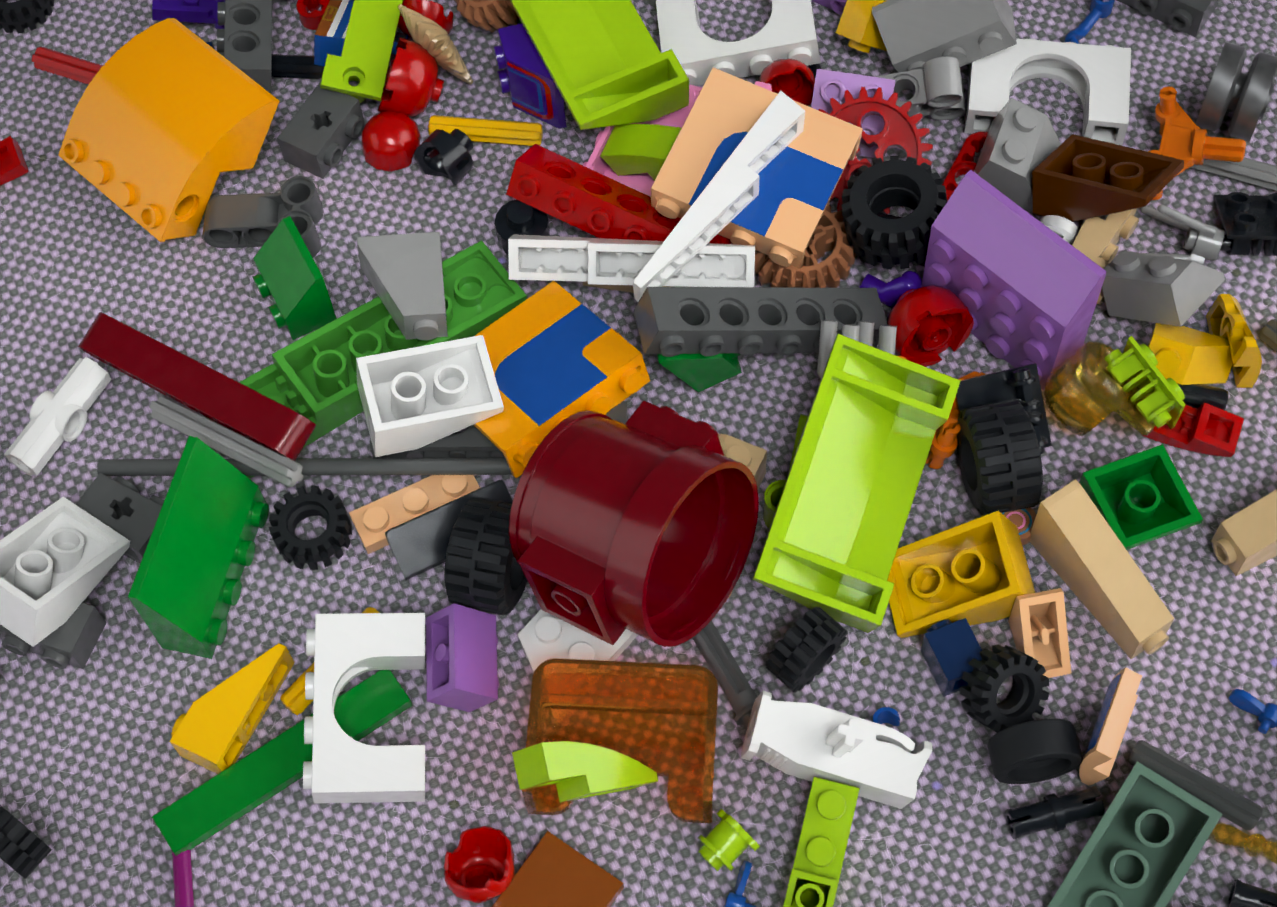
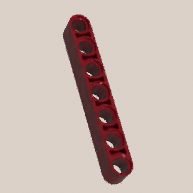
[78,312,316,461]

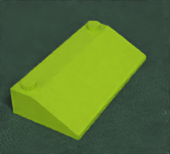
[510,0,689,130]
[752,334,961,633]

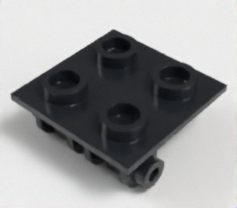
[1214,192,1277,256]
[956,363,1052,454]

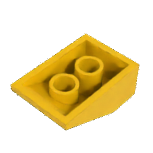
[887,511,1035,638]

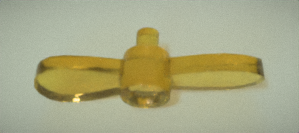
[1211,823,1277,864]

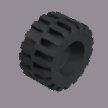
[842,155,947,270]
[956,399,1043,516]
[444,496,528,616]

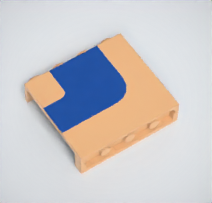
[651,67,863,269]

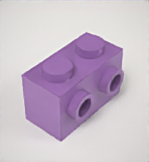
[426,603,499,712]

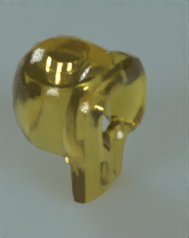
[1044,341,1156,436]

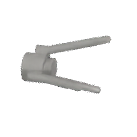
[1137,204,1225,265]

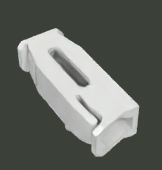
[741,691,932,809]

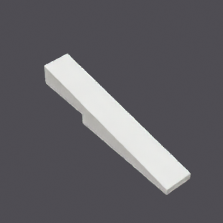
[633,91,805,302]
[508,234,755,287]

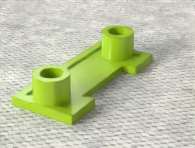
[320,0,403,103]

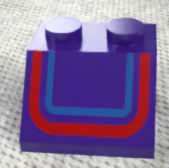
[493,23,567,129]

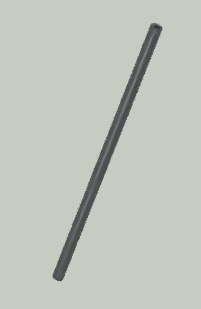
[97,458,512,476]

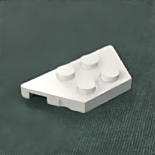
[517,609,638,724]

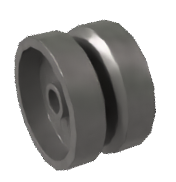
[1196,41,1277,142]

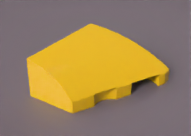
[1206,294,1262,388]

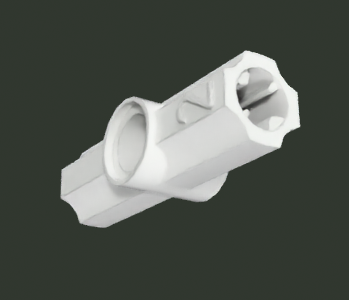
[4,357,112,476]

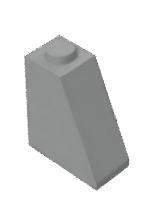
[357,232,448,340]

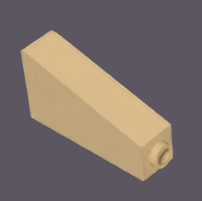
[1030,479,1174,659]
[1211,489,1277,576]

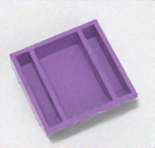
[921,170,1107,392]

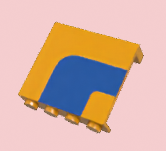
[474,281,650,478]

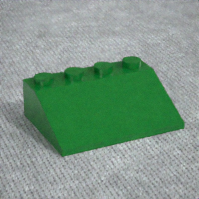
[128,436,269,659]

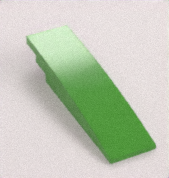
[239,240,527,479]

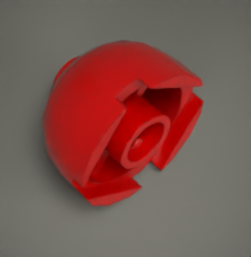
[378,37,444,117]
[887,285,974,367]

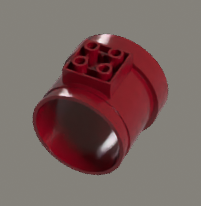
[509,400,759,647]

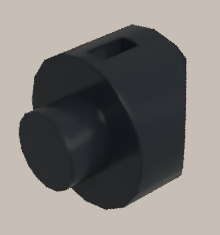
[414,129,473,185]
[494,199,550,255]

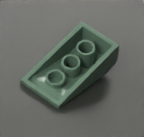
[1048,761,1223,907]

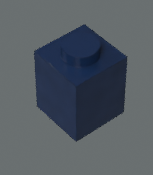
[920,618,982,697]

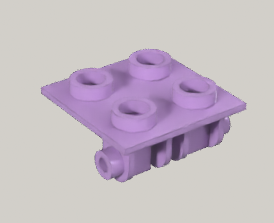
[811,69,896,158]

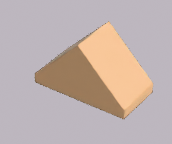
[1008,588,1071,678]

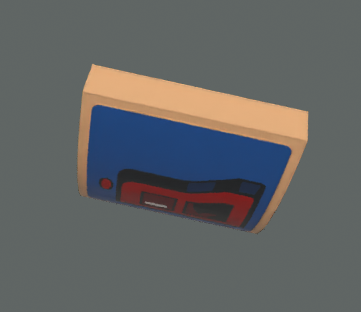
[1079,667,1142,786]

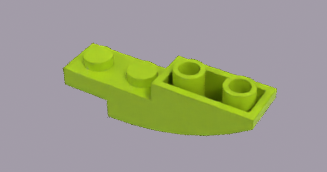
[783,777,860,907]

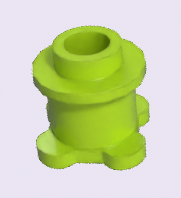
[698,809,760,871]

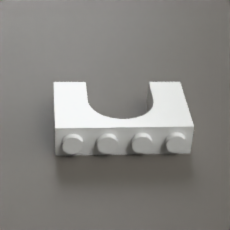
[656,0,821,86]
[964,38,1131,146]
[303,613,425,804]

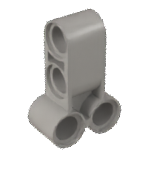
[875,56,966,120]

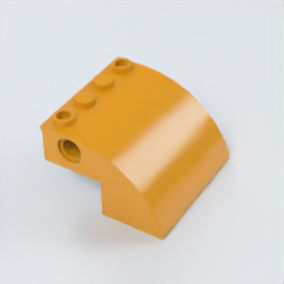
[58,18,280,242]

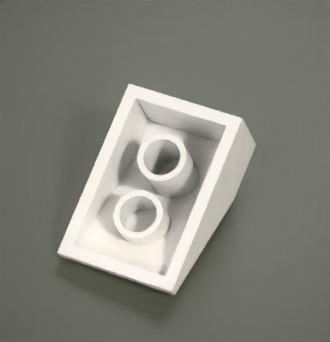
[356,335,504,457]
[0,497,130,647]

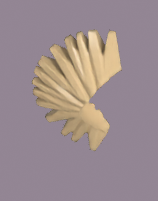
[398,4,473,85]

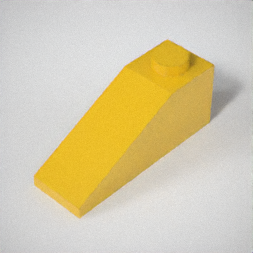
[169,643,295,774]

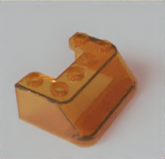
[522,659,718,824]

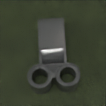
[202,176,324,257]

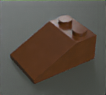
[1032,134,1184,222]

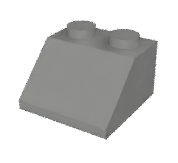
[974,98,1061,217]
[1102,251,1225,327]

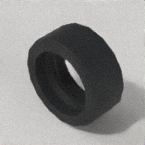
[987,719,1083,784]

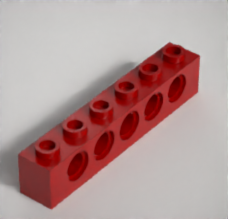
[506,144,733,244]

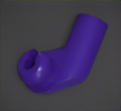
[860,271,922,307]

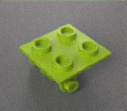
[1104,336,1186,429]

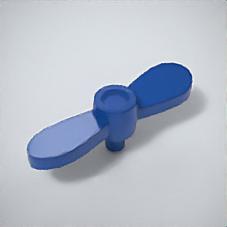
[1229,689,1277,734]
[725,861,756,907]

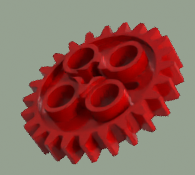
[819,87,933,215]

